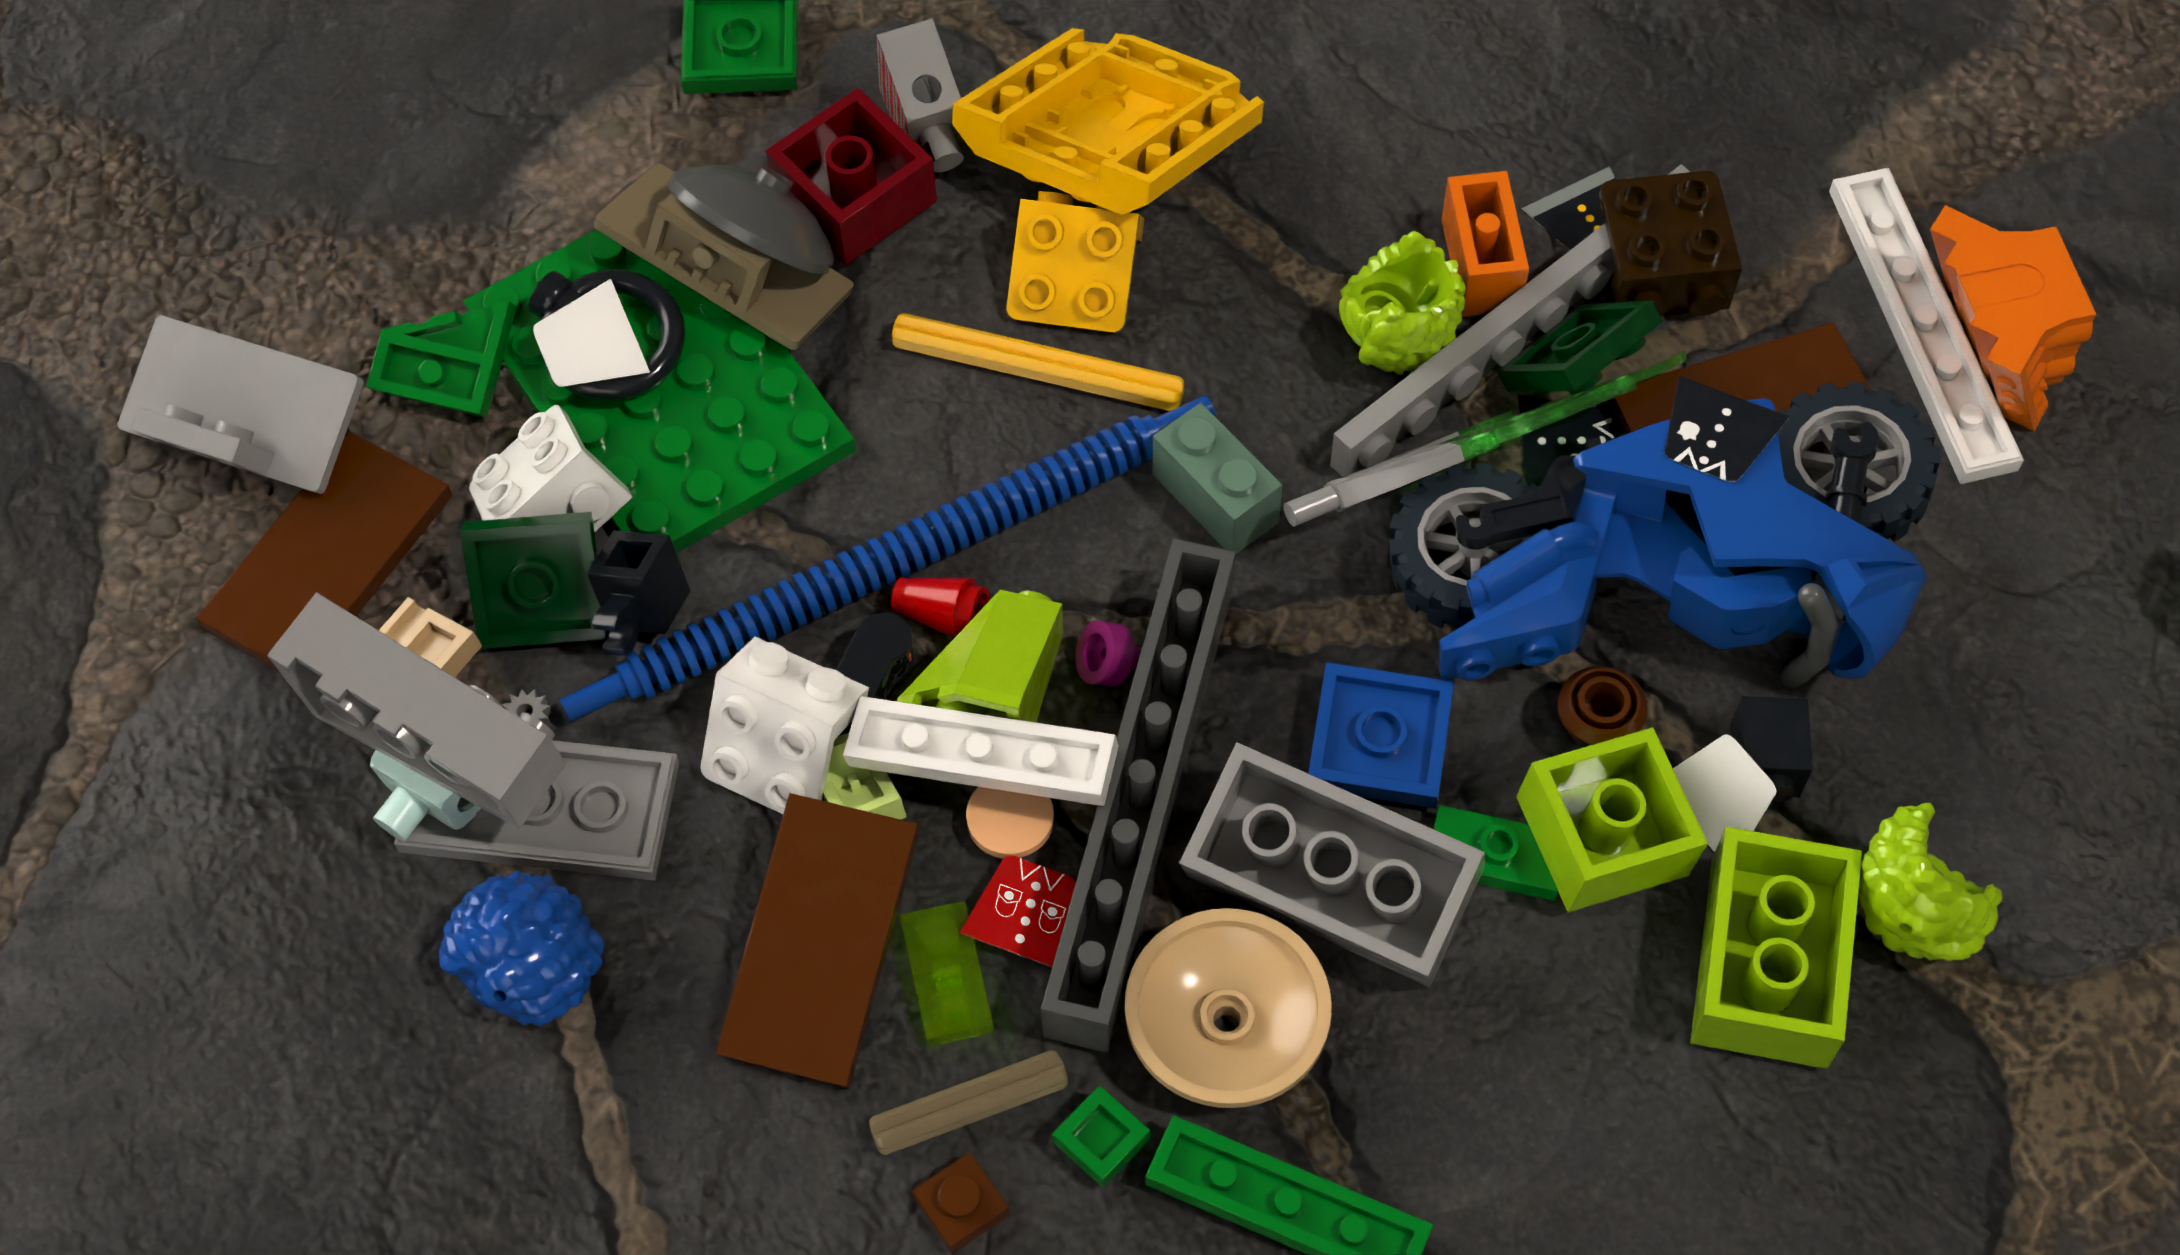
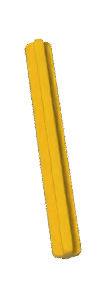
[892,313,1184,411]

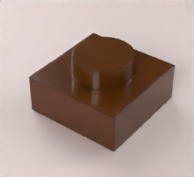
[912,1152,1010,1254]

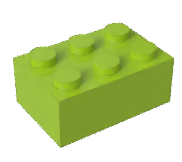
[1690,826,1862,1069]

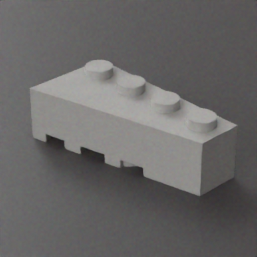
[267,592,566,829]

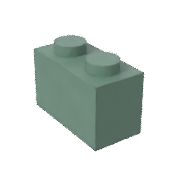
[1152,402,1282,555]

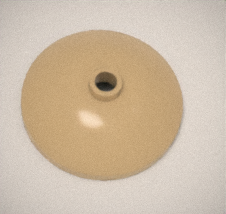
[1125,908,1332,1108]

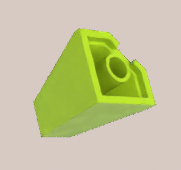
[897,589,1064,723]

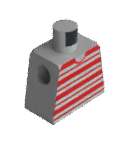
[877,18,964,172]

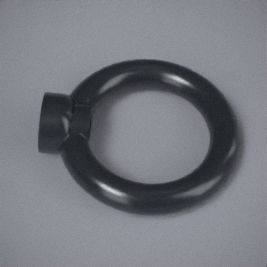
[529,269,685,402]

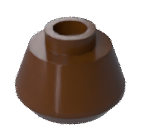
[1557,666,1648,747]

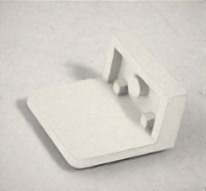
[469,405,632,532]
[700,637,869,814]

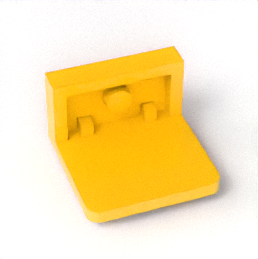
[1006,191,1145,333]

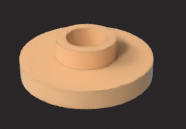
[966,787,1054,859]

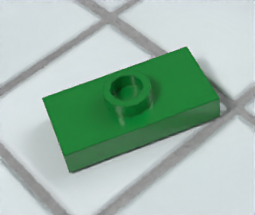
[1433,805,1558,901]

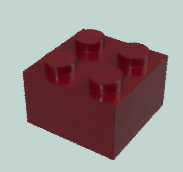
[765,88,937,265]

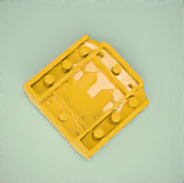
[952,28,1264,215]

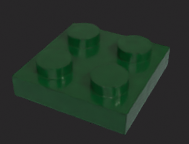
[1496,301,1663,395]
[460,512,607,649]

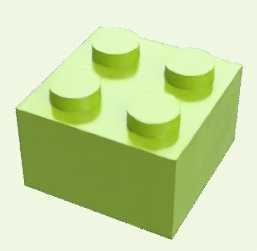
[1516,727,1708,913]

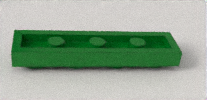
[1145,1115,1433,1255]

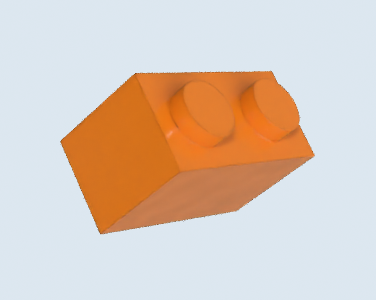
[1441,171,1529,317]

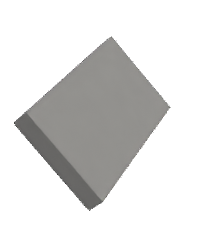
[394,740,680,881]

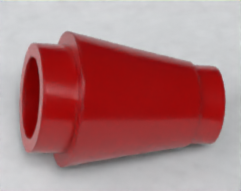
[891,577,990,638]

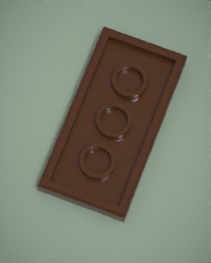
[1608,322,1871,452]
[196,432,453,673]
[715,793,920,1089]

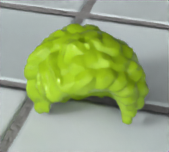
[1339,231,1466,375]
[1859,803,2002,961]

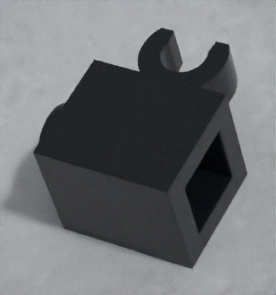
[587,530,691,656]

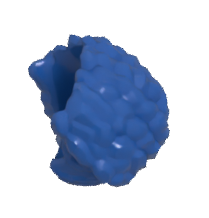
[439,870,604,1026]

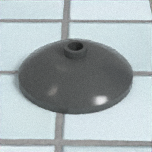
[668,164,834,274]

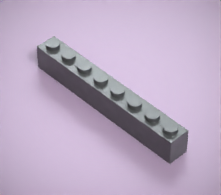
[1041,538,1236,1053]

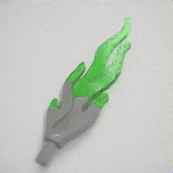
[1284,351,1688,527]

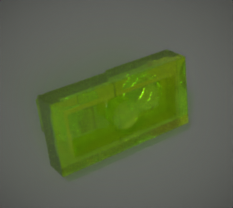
[900,900,994,1047]

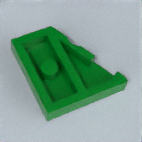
[366,299,517,418]

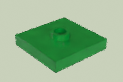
[681,0,799,94]

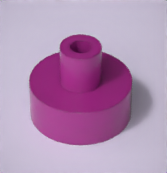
[1075,621,1142,687]

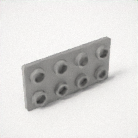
[118,315,364,494]

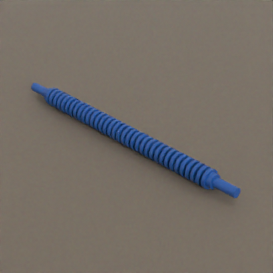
[559,395,1216,723]

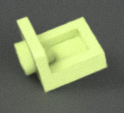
[823,732,907,819]

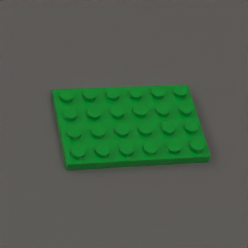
[463,230,856,553]

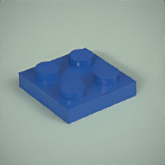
[1308,662,1454,809]

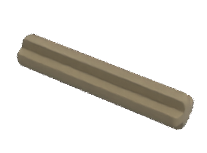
[869,1050,1068,1155]

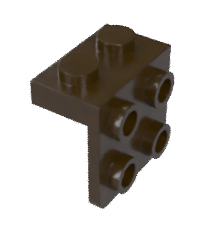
[1599,171,1742,316]

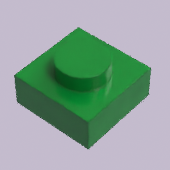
[1052,1085,1150,1188]

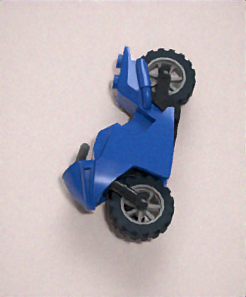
[1389,382,1940,689]

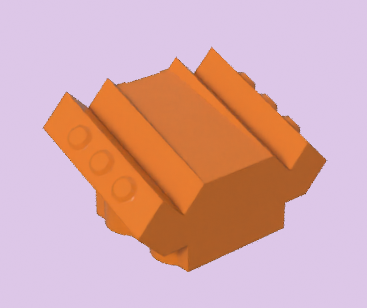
[1930,205,2096,432]

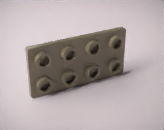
[593,163,854,350]

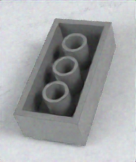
[1179,742,1485,987]

